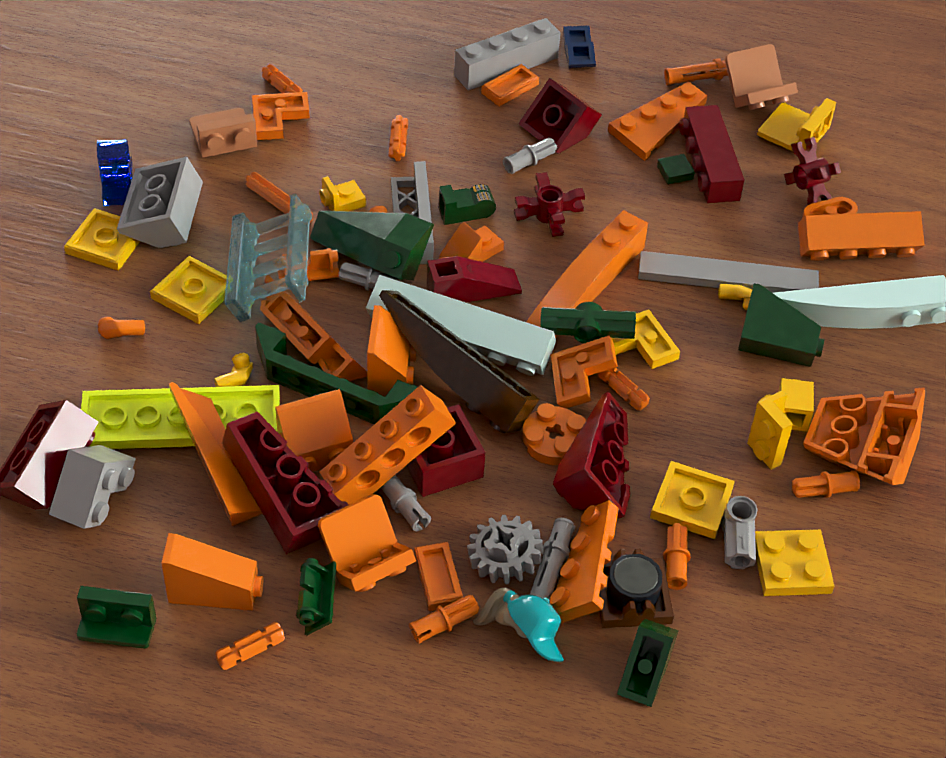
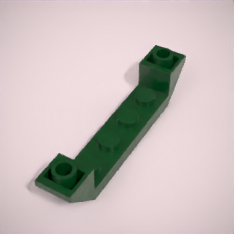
[255,322,418,424]

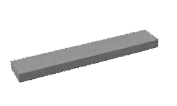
[638,251,819,293]

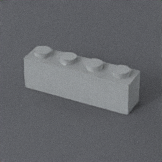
[454,18,561,91]

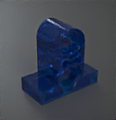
[97,139,133,206]

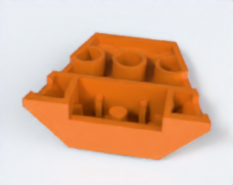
[803,387,925,485]

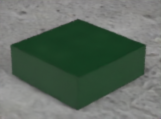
[657,154,695,185]

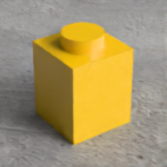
[778,378,814,432]

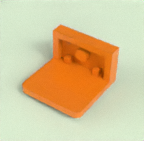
[318,494,416,592]

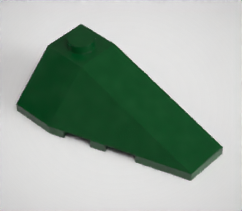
[309,211,434,281]

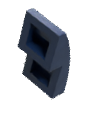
[562,26,596,68]

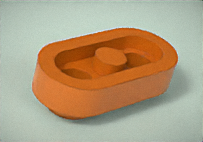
[802,197,858,218]

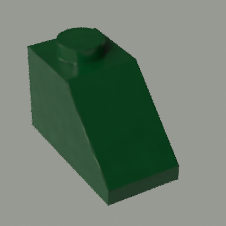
[617,619,679,707]

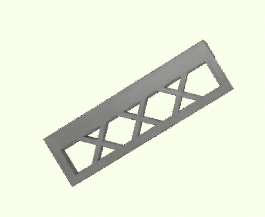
[391,161,434,264]

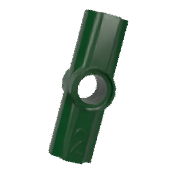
[540,302,636,343]

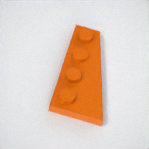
[608,81,707,161]
[549,500,619,623]

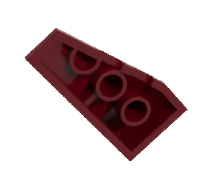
[553,391,630,519]

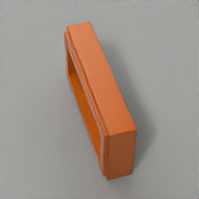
[481,64,539,107]
[414,542,463,611]

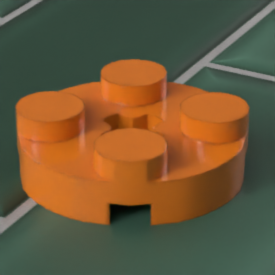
[522,403,586,465]

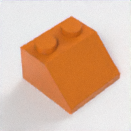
[367,305,417,397]
[275,389,353,472]

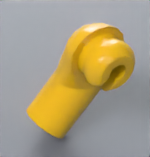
[718,284,752,310]
[214,353,253,387]

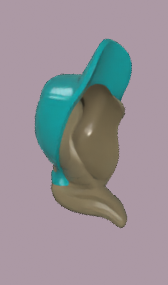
[473,587,564,662]

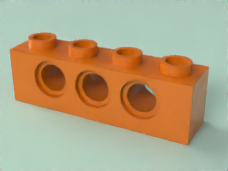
[319,385,456,505]

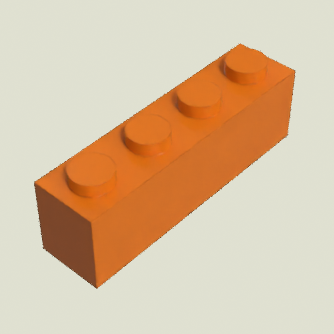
[798,211,925,261]

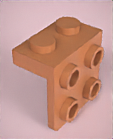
[725,44,798,110]
[189,108,257,158]

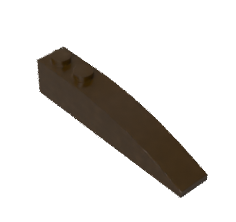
[379,290,540,433]

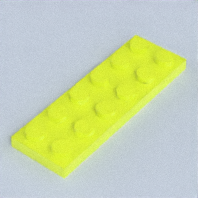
[81,385,280,449]

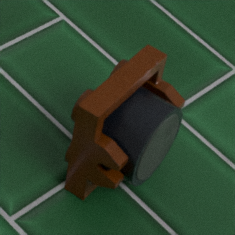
[599,548,674,628]

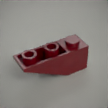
[427,256,522,303]

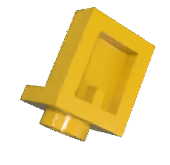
[319,176,366,211]

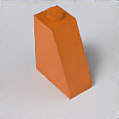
[161,533,264,611]

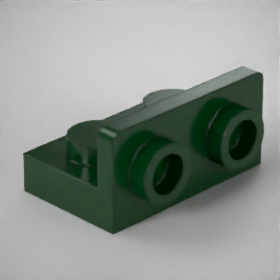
[76,586,157,649]

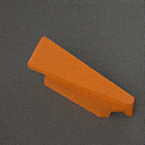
[260,275,367,381]
[168,382,263,526]

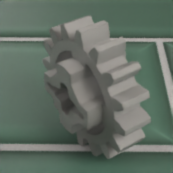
[467,515,544,584]

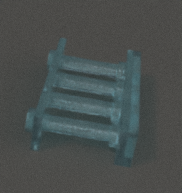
[224,194,312,322]

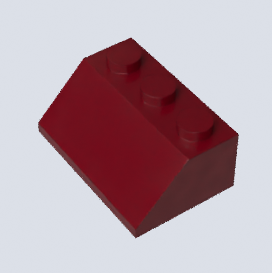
[0,400,99,510]

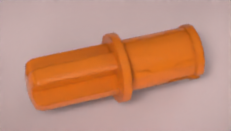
[792,470,860,498]
[663,523,691,590]
[409,595,479,644]

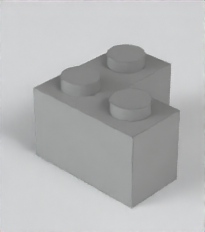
[49,445,136,529]

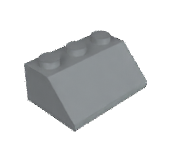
[117,157,203,248]

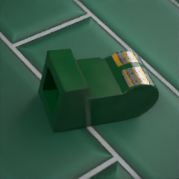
[438,184,496,225]

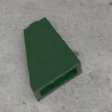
[738,283,825,367]

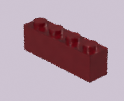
[679,105,745,203]

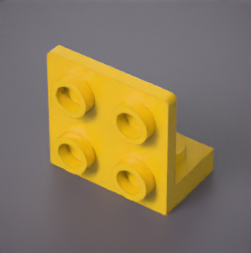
[757,98,836,152]

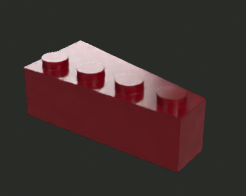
[222,411,349,554]

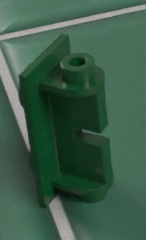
[296,558,336,636]

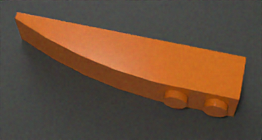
[526,210,648,338]

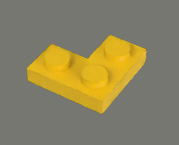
[601,309,680,369]

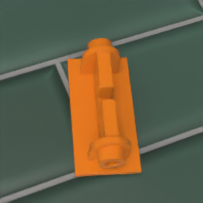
[276,248,339,285]

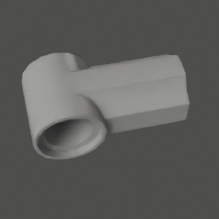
[721,496,758,569]

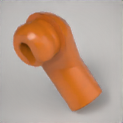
[98,317,145,339]

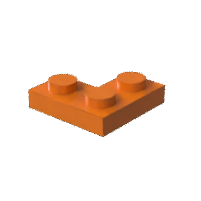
[252,92,310,140]
[550,335,618,409]

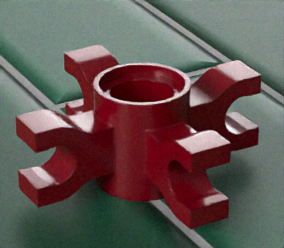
[784,137,841,205]
[514,172,585,237]

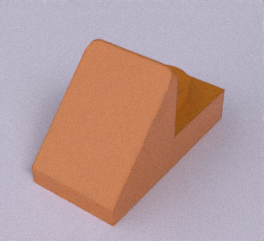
[439,222,504,262]

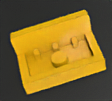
[747,390,793,470]

